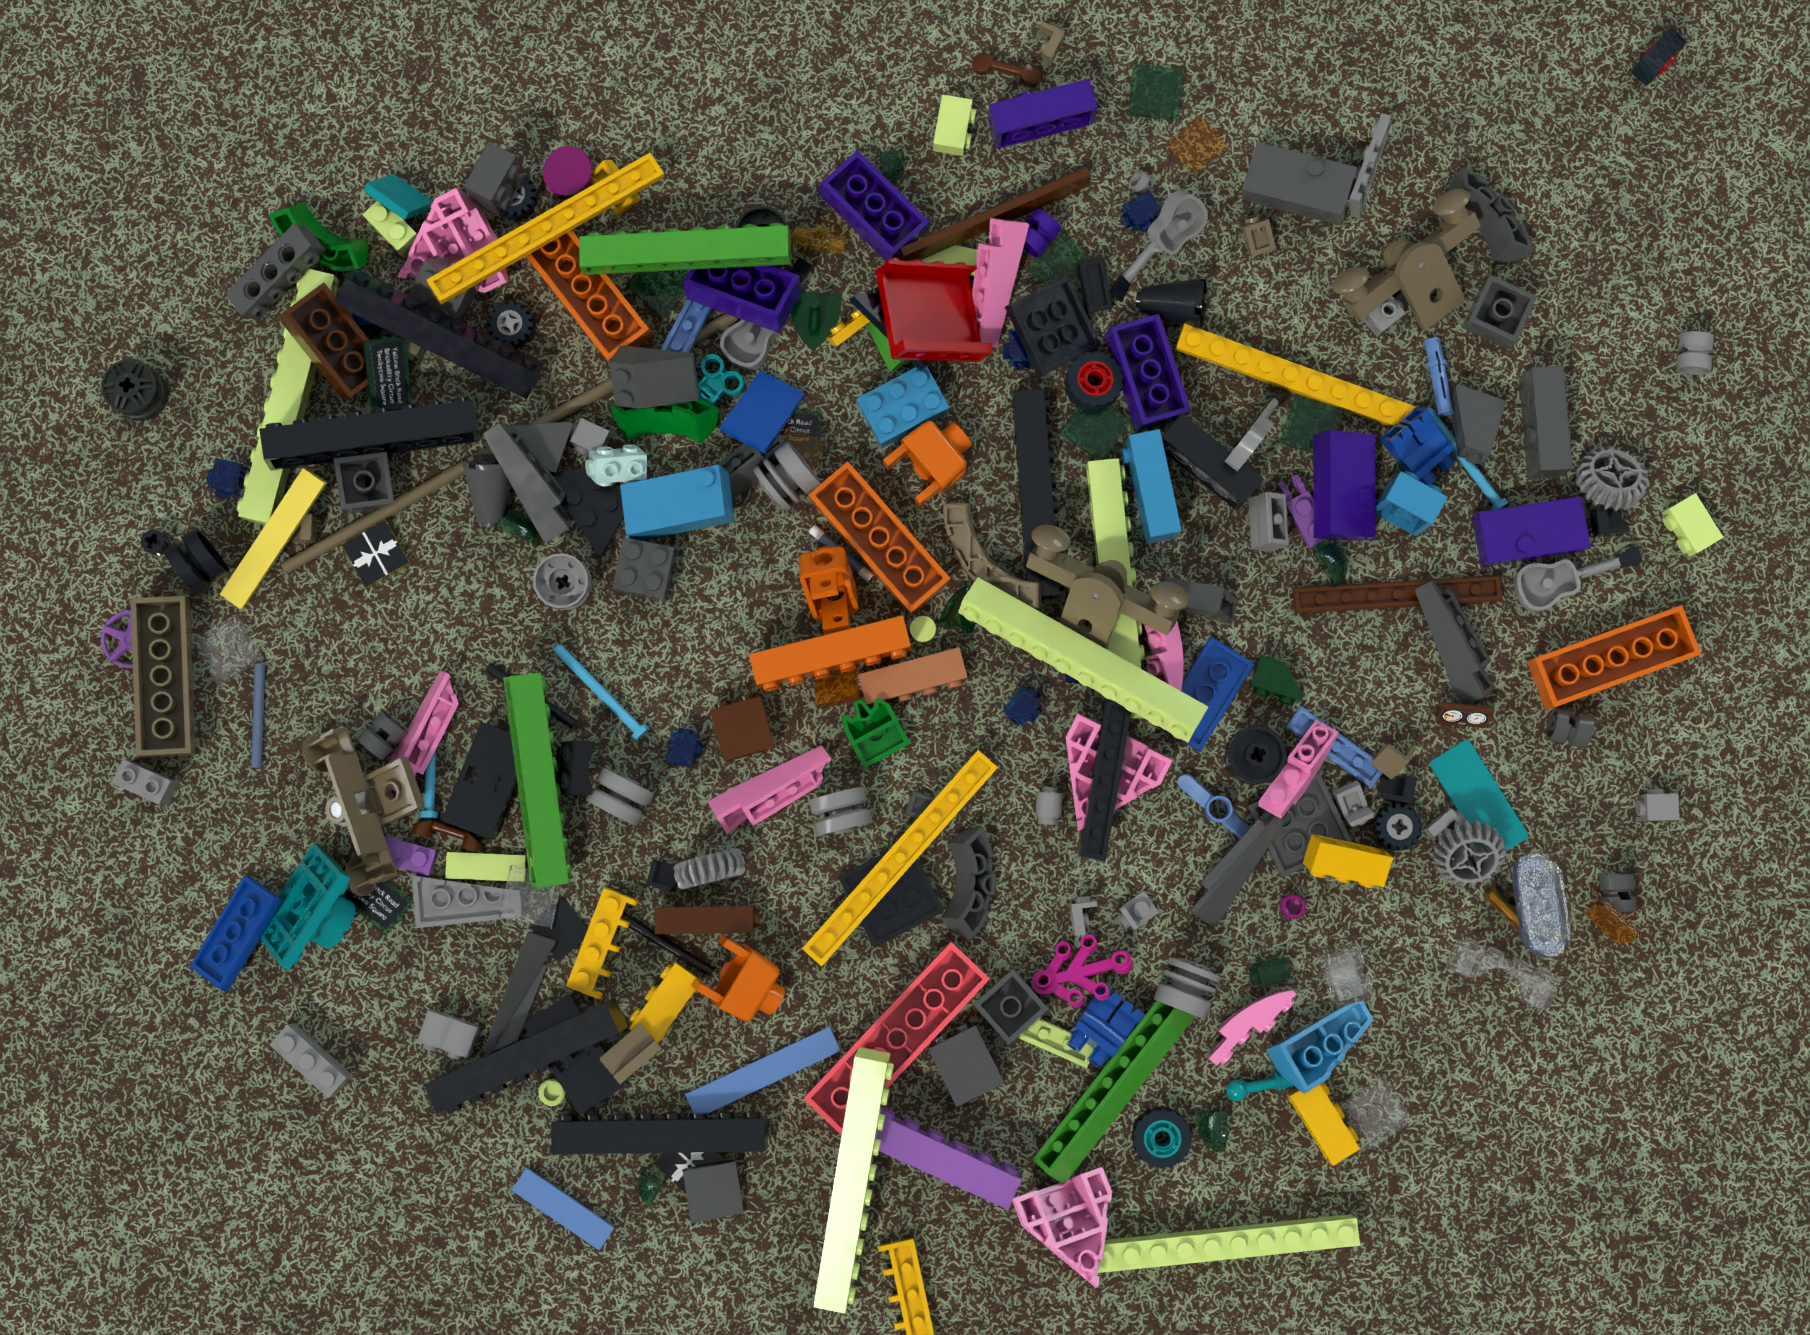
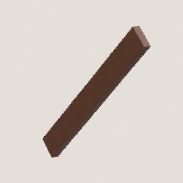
[901,167,1091,261]
[1292,575,1502,614]

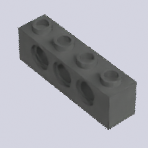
[226,223,326,321]

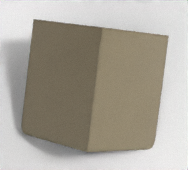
[288,514,318,543]
[1371,743,1416,780]

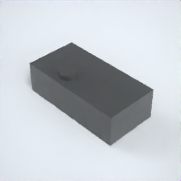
[1242,142,1357,226]
[1519,366,1572,480]

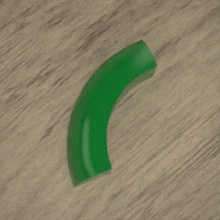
[268,202,369,271]
[610,399,718,444]

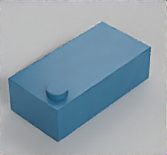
[1121,429,1182,545]
[620,464,735,541]

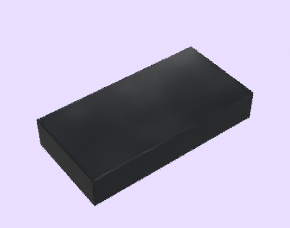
[1077,257,1113,314]

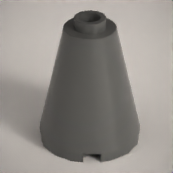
[462,454,511,527]

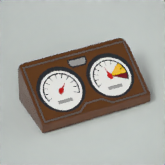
[1435,702,1494,728]

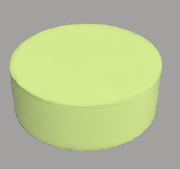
[910,616,936,643]
[539,1079,566,1106]

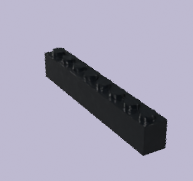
[335,268,544,399]
[1012,389,1064,599]
[424,998,628,1114]
[551,1111,768,1155]

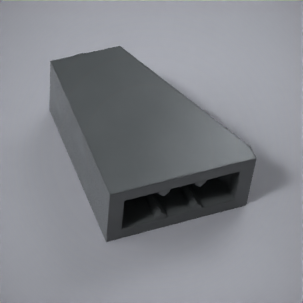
[1450,384,1506,465]
[505,421,573,473]
[1165,576,1239,625]

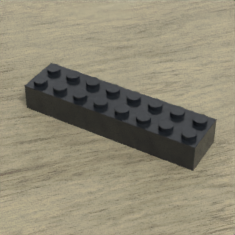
[259,397,480,471]

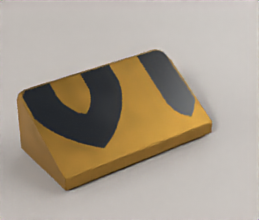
[1483,883,1533,932]

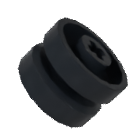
[163,527,230,595]
[1224,726,1287,785]

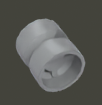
[1676,331,1714,375]

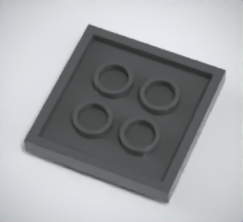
[1247,773,1352,878]

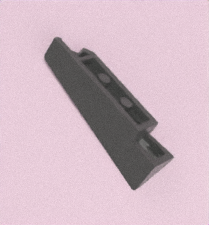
[483,422,573,543]
[717,433,787,499]
[1415,580,1496,704]
[1191,811,1284,927]
[483,931,557,1054]

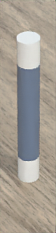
[809,525,874,582]

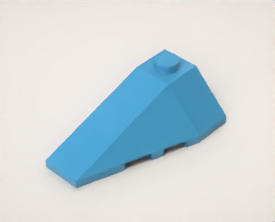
[1266,996,1374,1093]

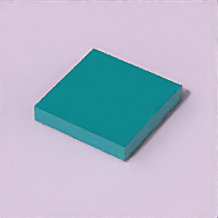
[364,174,433,220]

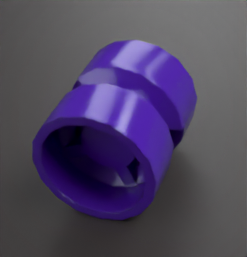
[1023,209,1062,258]

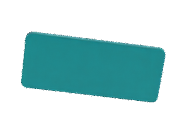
[1430,740,1528,851]

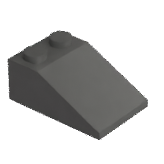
[609,345,699,409]

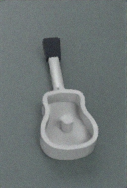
[1110,190,1208,302]
[720,257,812,371]
[1224,389,1291,472]
[1514,547,1643,612]

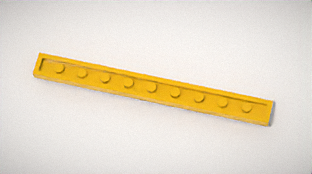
[426,153,664,304]
[1175,324,1416,427]
[802,750,998,967]

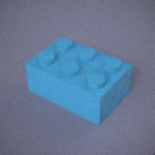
[856,366,950,449]
[1375,471,1448,536]

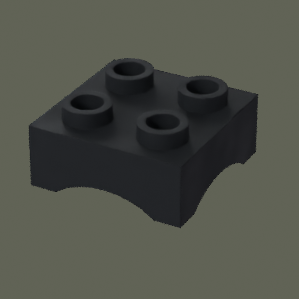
[555,740,595,796]

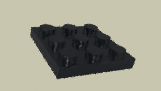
[1005,276,1101,378]
[838,852,944,948]

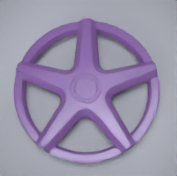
[101,610,133,668]

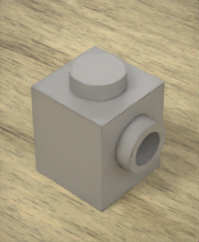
[1362,296,1406,337]
[569,418,612,457]
[1635,789,1680,821]

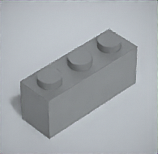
[269,1023,353,1098]

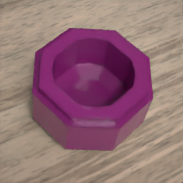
[1279,894,1306,919]

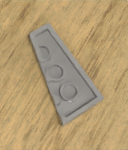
[1348,113,1392,219]
[412,876,523,928]

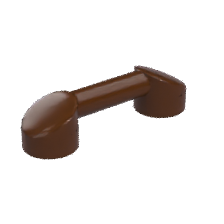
[972,52,1041,88]
[411,820,483,853]

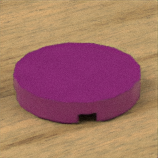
[542,146,593,198]

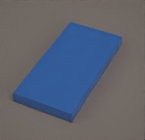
[1160,636,1255,752]
[190,875,283,992]

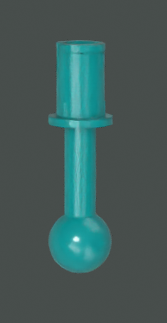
[1226,1071,1294,1101]

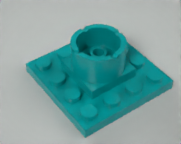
[260,843,355,970]

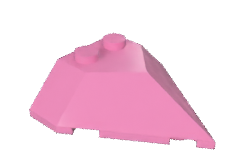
[397,187,508,293]
[1066,713,1173,831]
[1012,1167,1112,1288]

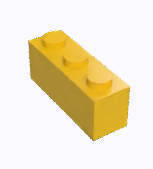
[1303,834,1393,888]
[629,962,703,1044]
[1286,1082,1360,1166]

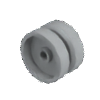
[586,767,654,826]
[809,787,873,837]

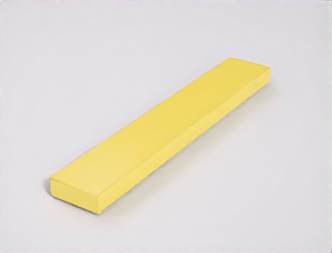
[220,467,327,609]

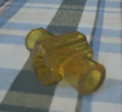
[793,225,846,254]

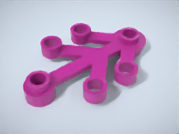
[1031,934,1133,1008]

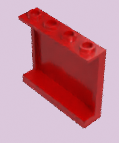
[876,258,993,362]

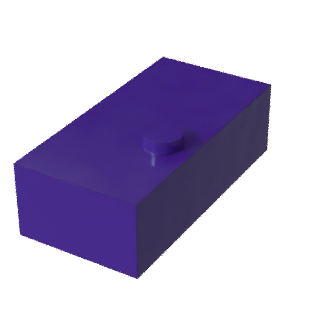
[988,79,1097,149]
[819,150,929,261]
[683,265,802,333]
[1104,314,1191,432]
[1313,430,1376,541]
[1472,496,1591,567]

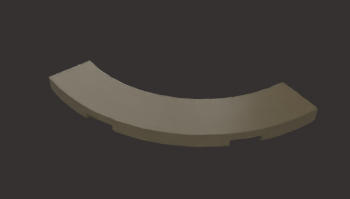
[943,503,1042,609]

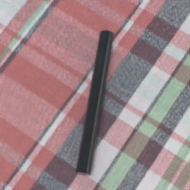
[485,663,577,729]
[622,913,715,977]

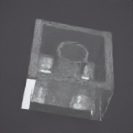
[1316,945,1373,1007]

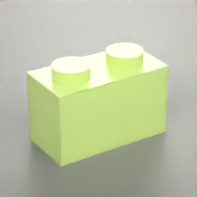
[933,94,976,156]
[362,201,417,259]
[1662,493,1724,557]

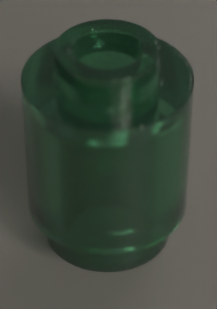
[1249,957,1290,989]

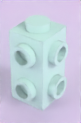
[585,445,647,486]

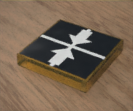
[340,519,412,590]
[652,1152,728,1195]

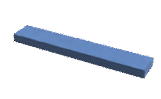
[685,1026,841,1114]

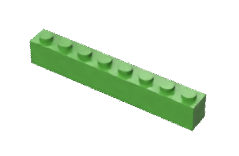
[579,223,791,275]
[503,672,571,889]
[1032,1001,1195,1184]

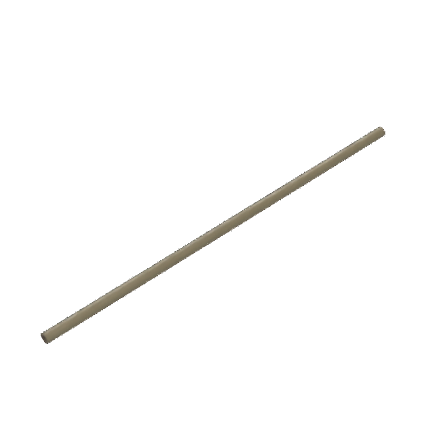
[280,313,738,574]

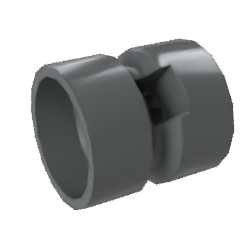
[1546,707,1594,749]
[357,711,408,761]
[1599,874,1636,912]

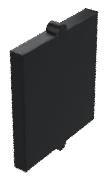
[529,898,588,961]

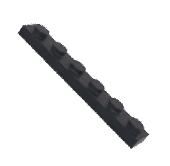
[1078,700,1131,862]

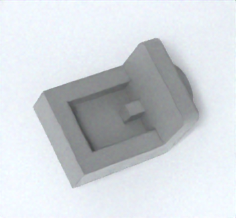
[1333,780,1374,827]

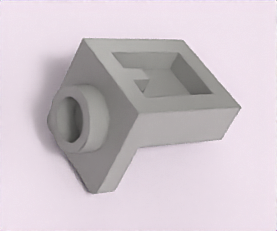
[1423,809,1466,838]
[1117,891,1159,931]
[1069,897,1098,936]

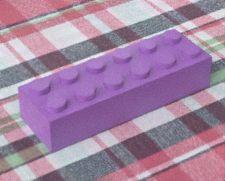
[877,1106,1022,1210]

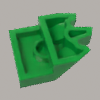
[841,698,910,769]

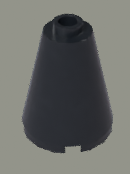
[1135,278,1207,329]

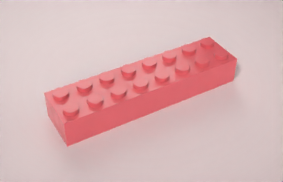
[804,941,990,1135]

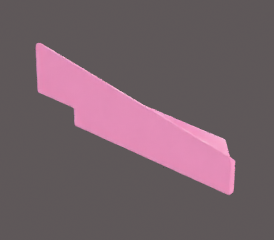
[972,218,1029,347]
[388,671,459,792]
[708,746,831,834]

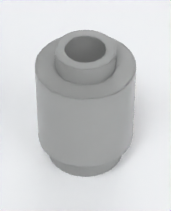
[1035,787,1063,825]

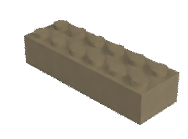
[130,596,196,758]

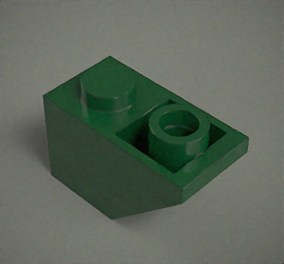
[1248,655,1303,706]

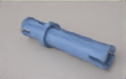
[1424,337,1454,417]

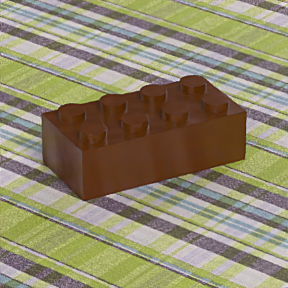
[277,283,374,401]

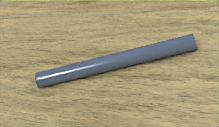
[251,664,265,768]

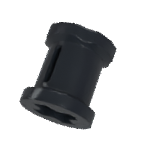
[141,530,171,556]

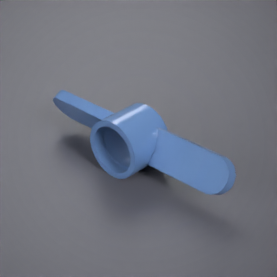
[1178,773,1250,839]

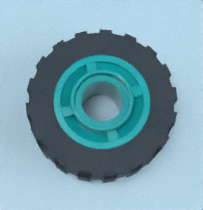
[1132,1106,1192,1169]

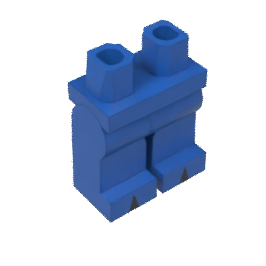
[1379,407,1455,486]
[1067,987,1145,1068]

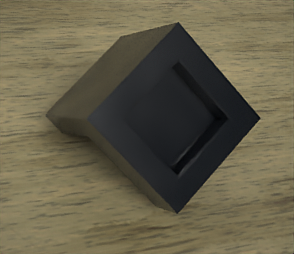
[1589,508,1630,538]
[1376,773,1417,805]
[646,860,677,892]

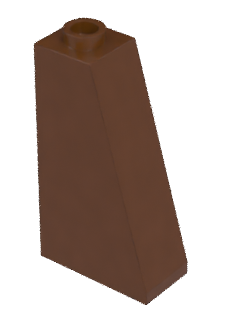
[655,906,760,934]

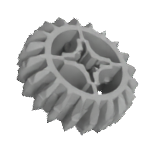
[1576,445,1649,511]
[1433,819,1507,888]
[674,849,746,889]

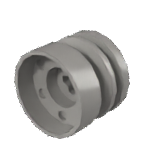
[753,442,821,512]
[533,553,592,610]
[1154,957,1221,1020]

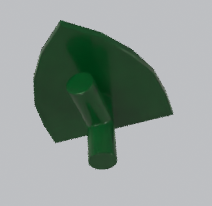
[791,292,842,351]

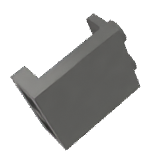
[928,1022,1004,1107]

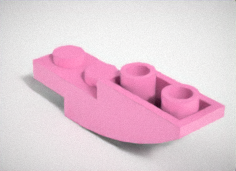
[1145,621,1184,691]
[1259,720,1339,819]
[1206,989,1296,1065]

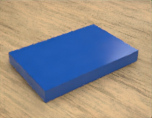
[720,370,805,454]

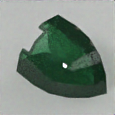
[880,151,905,185]
[497,508,541,547]
[1313,540,1347,588]
[938,585,976,634]
[1198,1109,1227,1153]
[637,1170,665,1208]

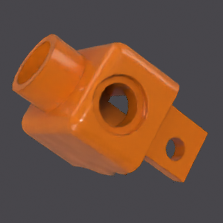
[883,421,972,508]
[799,546,859,635]
[691,935,785,1022]

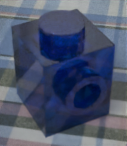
[1120,190,1161,233]
[1003,331,1032,371]
[206,458,247,500]
[1002,686,1043,728]
[665,728,703,768]

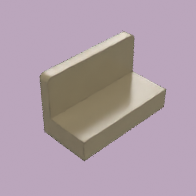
[600,1024,662,1084]

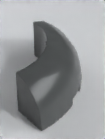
[1448,167,1533,262]
[940,827,996,939]

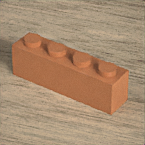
[858,647,968,708]

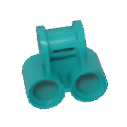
[698,354,745,407]

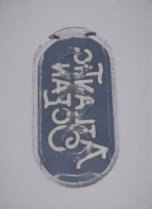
[1512,852,1571,958]

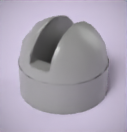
[1129,170,1151,193]

